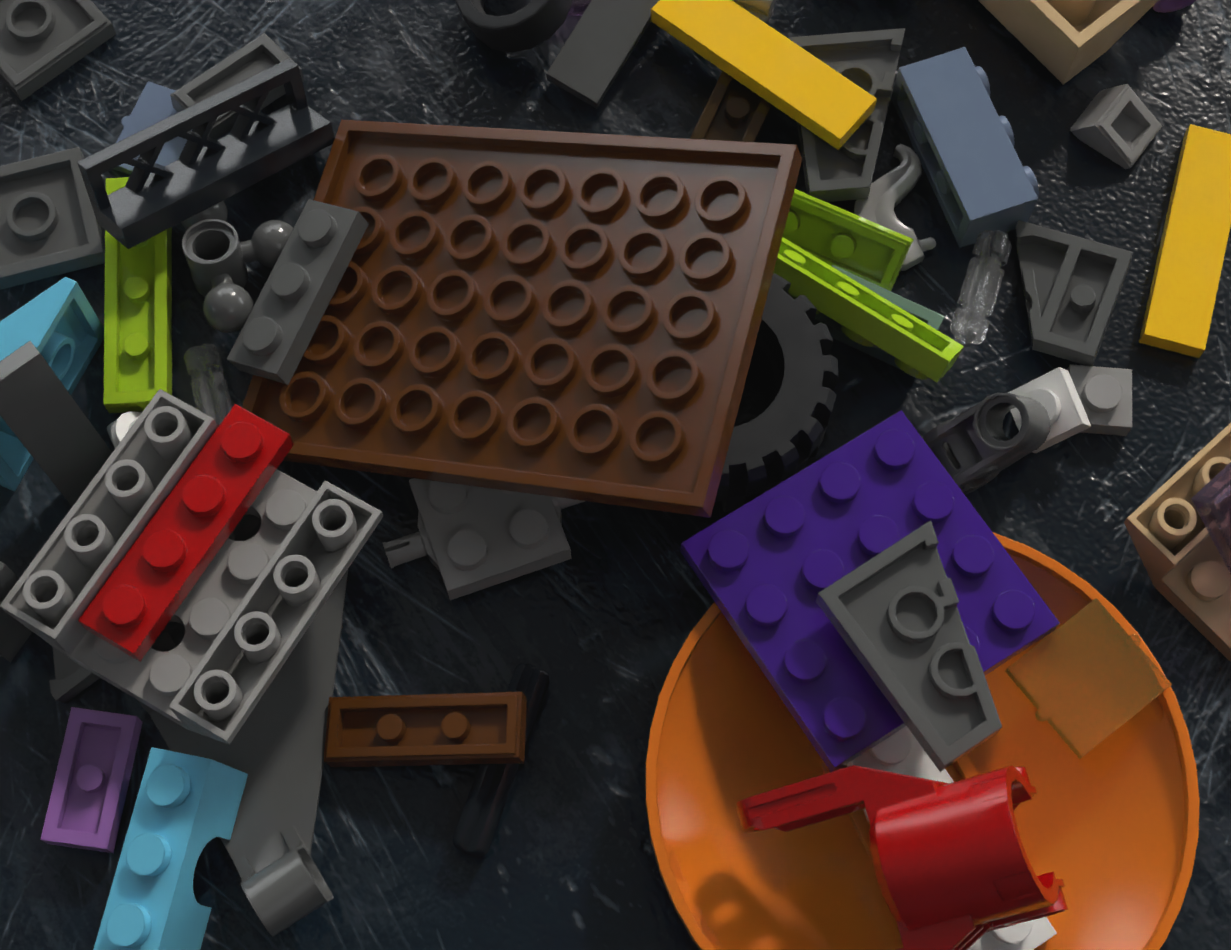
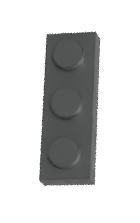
[227,199,369,385]

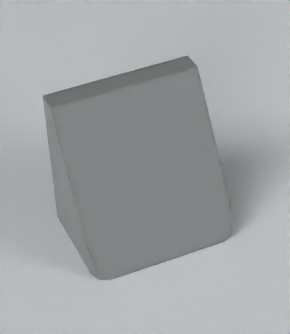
[1070,84,1162,169]

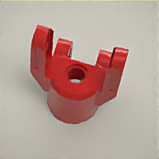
[736,765,1068,950]

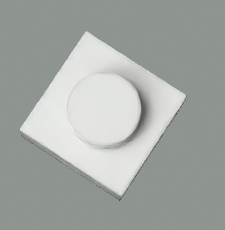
[1008,367,1092,453]

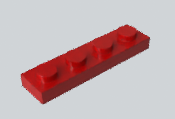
[78,404,294,662]

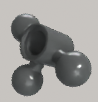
[181,200,293,333]

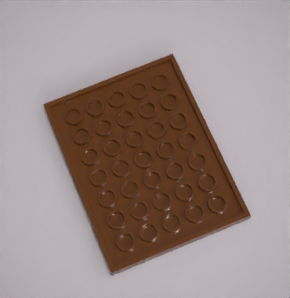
[242,119,802,518]

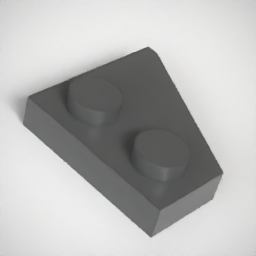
[1015,220,1133,366]

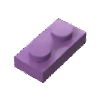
[40,707,142,853]

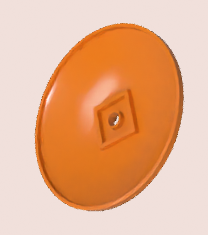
[646,532,1200,950]

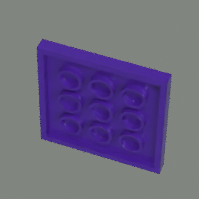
[680,410,1060,772]

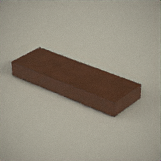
[324,692,527,768]

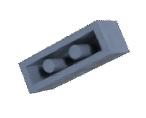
[891,47,1039,248]

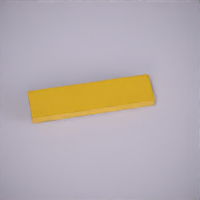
[651,0,877,150]
[1139,124,1231,358]

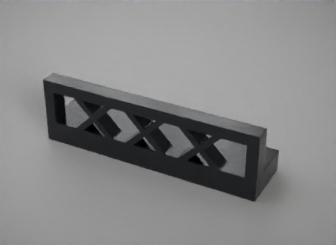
[77,59,335,249]

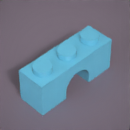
[93,747,248,950]

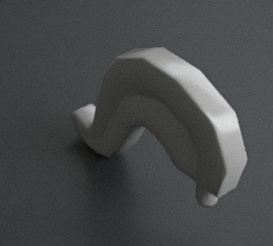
[853,144,936,271]

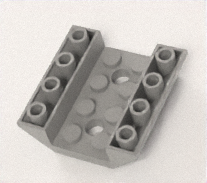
[0,389,383,745]

